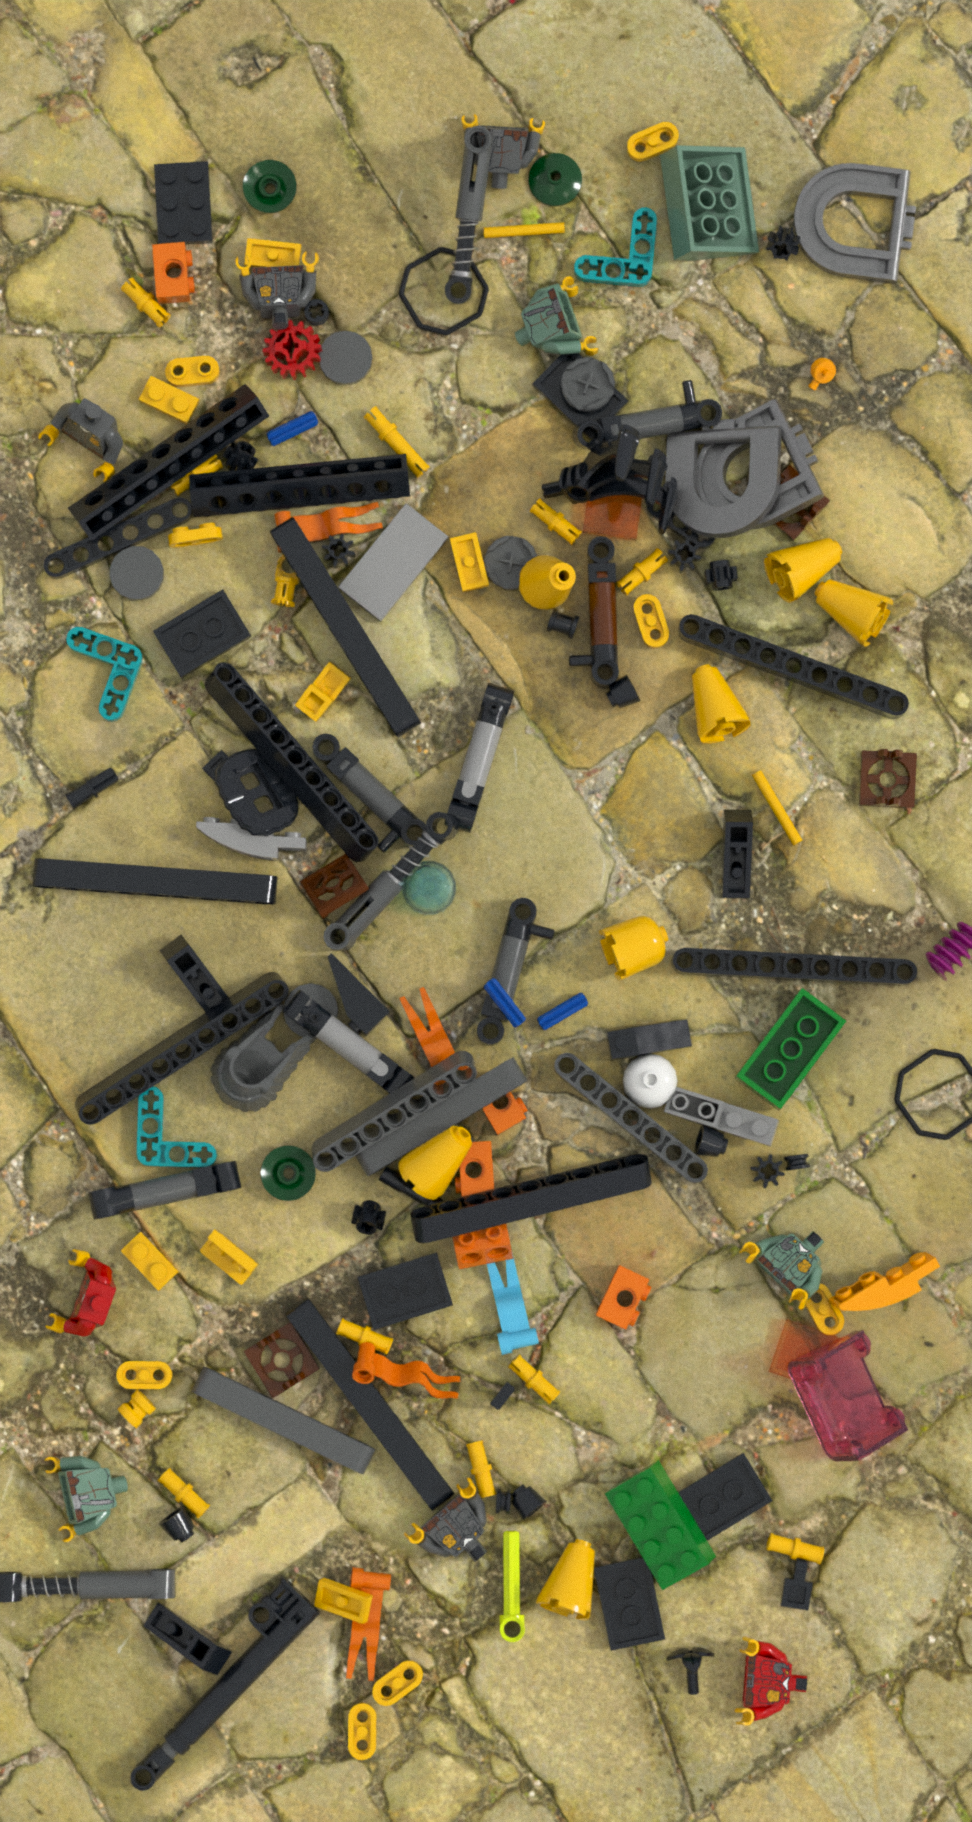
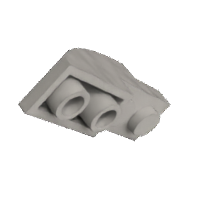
[196,817,307,861]
[664,1087,779,1147]

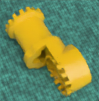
[271,555,299,607]

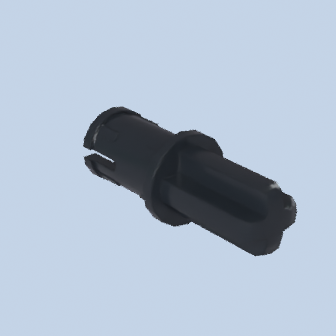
[65,768,119,809]

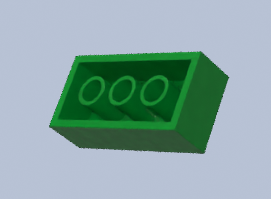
[734,988,846,1111]
[605,1460,716,1590]

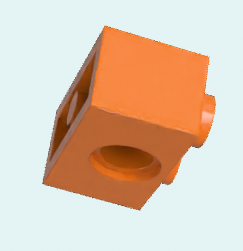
[152,242,195,304]
[482,1092,528,1136]
[455,1141,494,1197]
[595,1265,651,1330]

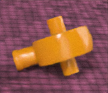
[808,358,836,390]

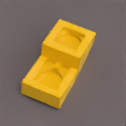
[295,661,352,722]

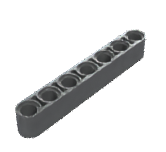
[312,1051,477,1172]
[554,1053,708,1183]
[355,1057,528,1177]
[192,1366,376,1475]

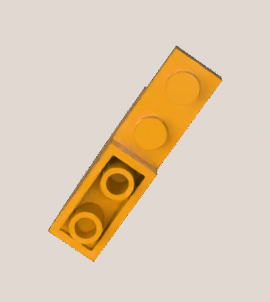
[828,1251,940,1311]

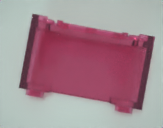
[788,1330,908,1462]

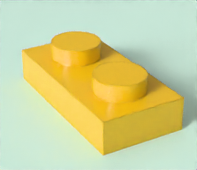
[244,238,302,268]
[139,376,200,424]
[450,532,489,592]
[121,1232,179,1291]
[314,1578,373,1624]

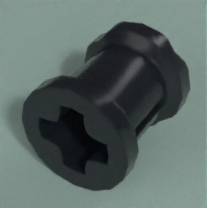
[546,608,579,639]

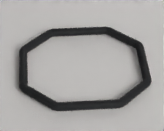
[399,247,489,335]
[894,1049,972,1140]

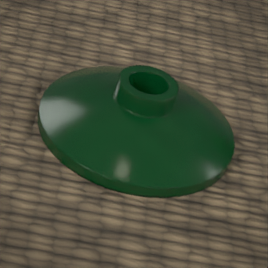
[528,153,582,206]
[243,160,297,213]
[261,1146,316,1201]

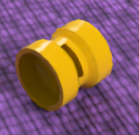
[118,1389,156,1429]

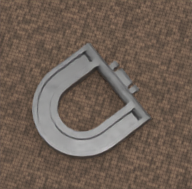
[793,163,916,283]
[697,399,824,529]
[665,418,781,538]

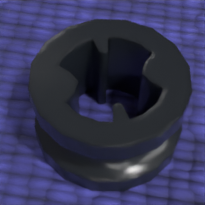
[304,299,329,326]
[784,1154,810,1171]
[496,1489,511,1514]

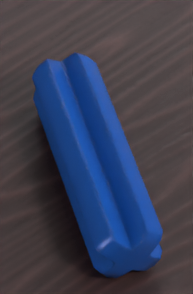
[266,411,318,446]
[484,978,526,1028]
[537,993,588,1030]

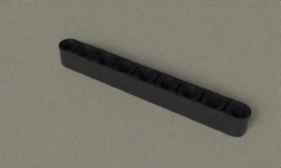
[269,517,421,738]
[678,614,909,719]
[204,662,379,862]
[32,858,278,905]
[671,948,917,986]
[75,972,289,1125]
[410,1154,652,1243]
[284,1296,455,1511]

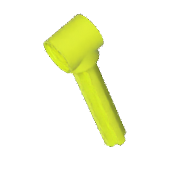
[499,1531,525,1642]

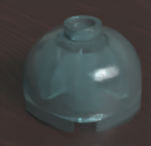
[402,861,456,915]

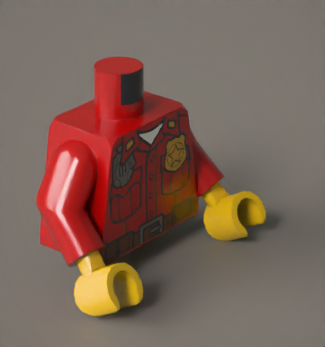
[45,1249,116,1337]
[735,1636,807,1725]

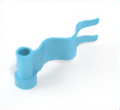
[487,1253,539,1355]

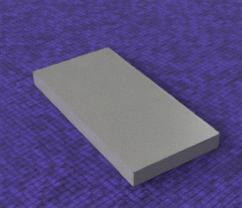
[338,503,449,622]

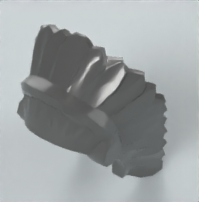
[210,1003,317,1112]

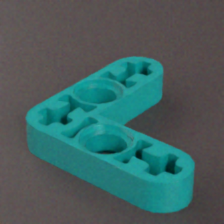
[574,207,657,287]
[66,627,143,722]
[137,1086,217,1168]

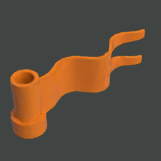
[274,502,383,553]
[399,987,468,1085]
[352,1342,460,1399]
[346,1567,391,1681]

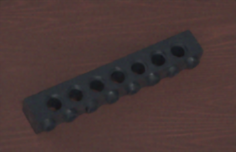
[68,384,269,541]
[189,454,410,517]

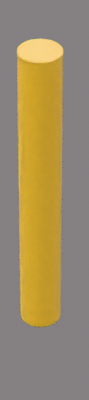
[483,222,565,238]
[752,770,803,846]

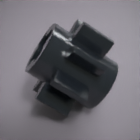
[766,225,801,261]
[222,441,258,471]
[322,534,356,569]
[667,538,701,573]
[704,560,738,591]
[750,1154,785,1189]
[351,1200,386,1235]

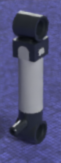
[444,683,515,833]
[282,990,415,1094]

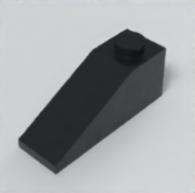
[722,809,753,898]
[159,934,229,1012]
[328,953,390,1036]
[606,1019,692,1061]
[143,1602,232,1675]

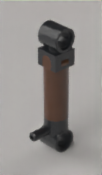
[569,536,619,689]

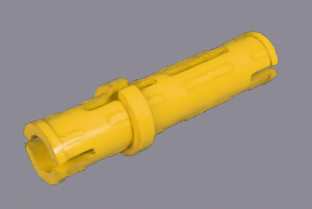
[363,406,430,478]

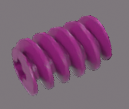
[925,921,972,982]

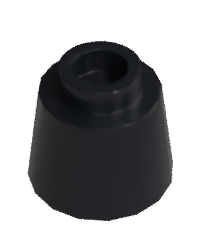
[606,674,641,708]
[694,1125,728,1157]
[511,1484,547,1521]
[159,1506,194,1543]

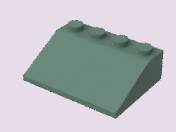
[660,145,759,261]

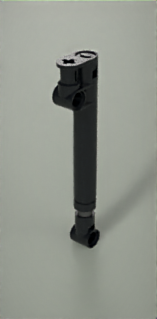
[130,1574,321,1791]

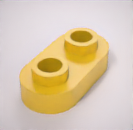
[627,122,679,162]
[165,356,220,387]
[168,523,223,548]
[633,594,669,648]
[805,1283,844,1336]
[116,1361,173,1389]
[372,1660,423,1706]
[348,1702,377,1760]

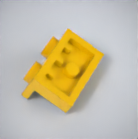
[200,1229,259,1285]

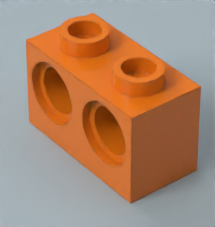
[453,1224,513,1269]

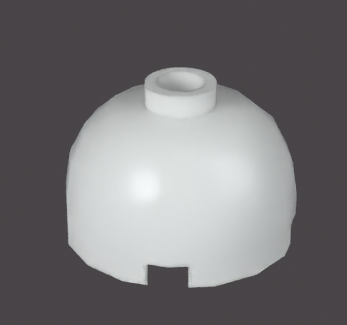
[623,1054,678,1109]

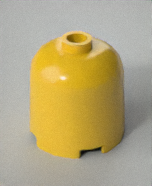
[599,916,668,981]

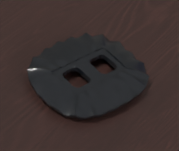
[215,749,299,836]

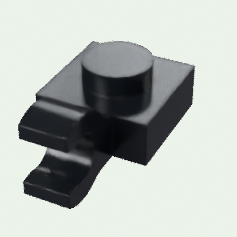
[780,1559,813,1611]

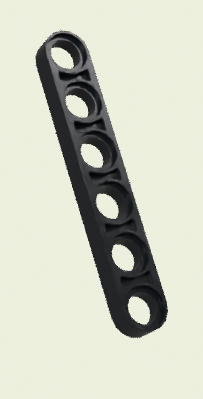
[43,497,193,579]

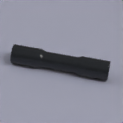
[379,1166,445,1206]

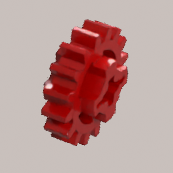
[262,320,322,380]

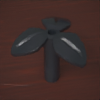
[666,1647,715,1695]

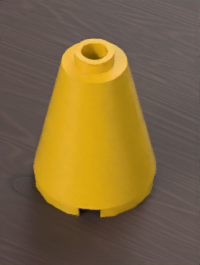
[764,538,842,603]
[519,555,576,610]
[814,579,893,647]
[692,664,751,744]
[399,1126,472,1200]
[536,1539,595,1620]

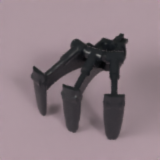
[541,424,678,535]

